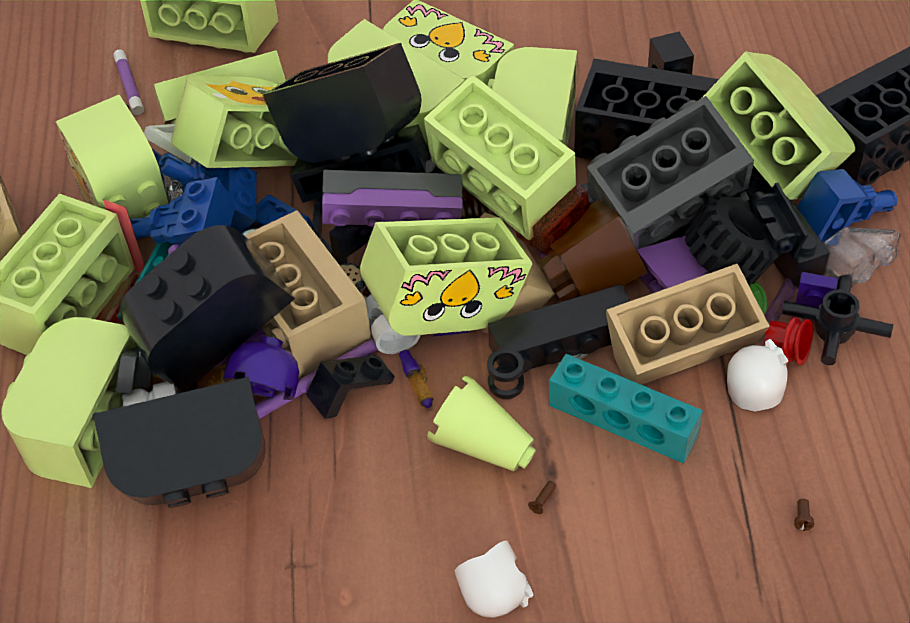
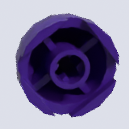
[223,336,299,400]

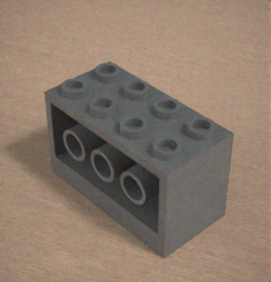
[587,96,754,250]

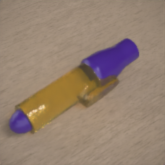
[399,350,434,408]

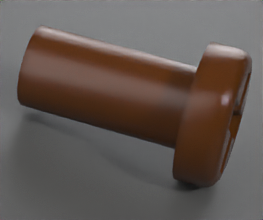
[794,499,815,531]

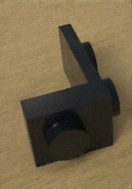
[306,355,395,419]

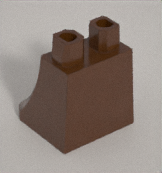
[538,200,647,302]

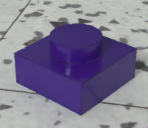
[795,272,838,308]

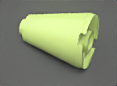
[427,375,536,471]

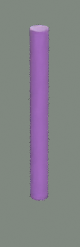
[256,339,378,419]

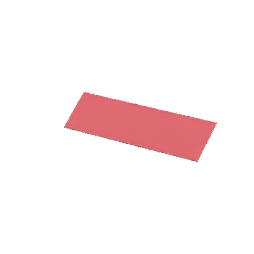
[103,199,145,272]

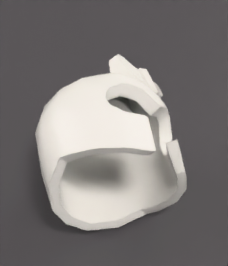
[727,339,788,412]
[454,541,534,618]

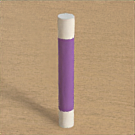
[113,49,144,115]

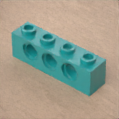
[549,354,703,464]

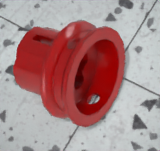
[764,317,813,365]

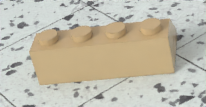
[606,263,770,385]

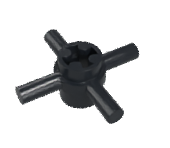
[782,275,893,365]

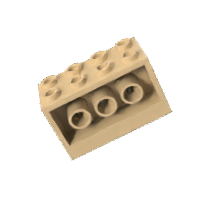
[244,210,372,379]

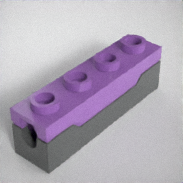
[322,170,462,227]

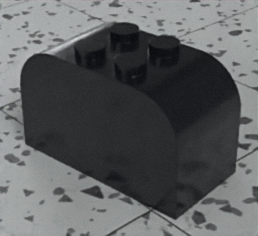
[263,43,422,163]
[119,225,295,392]
[93,377,266,508]

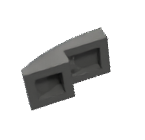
[116,347,153,394]

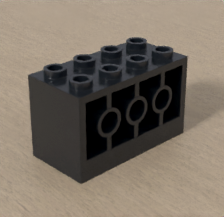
[816,47,910,185]
[574,59,719,160]

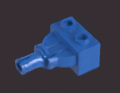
[158,153,257,234]
[797,169,897,248]
[130,177,236,246]

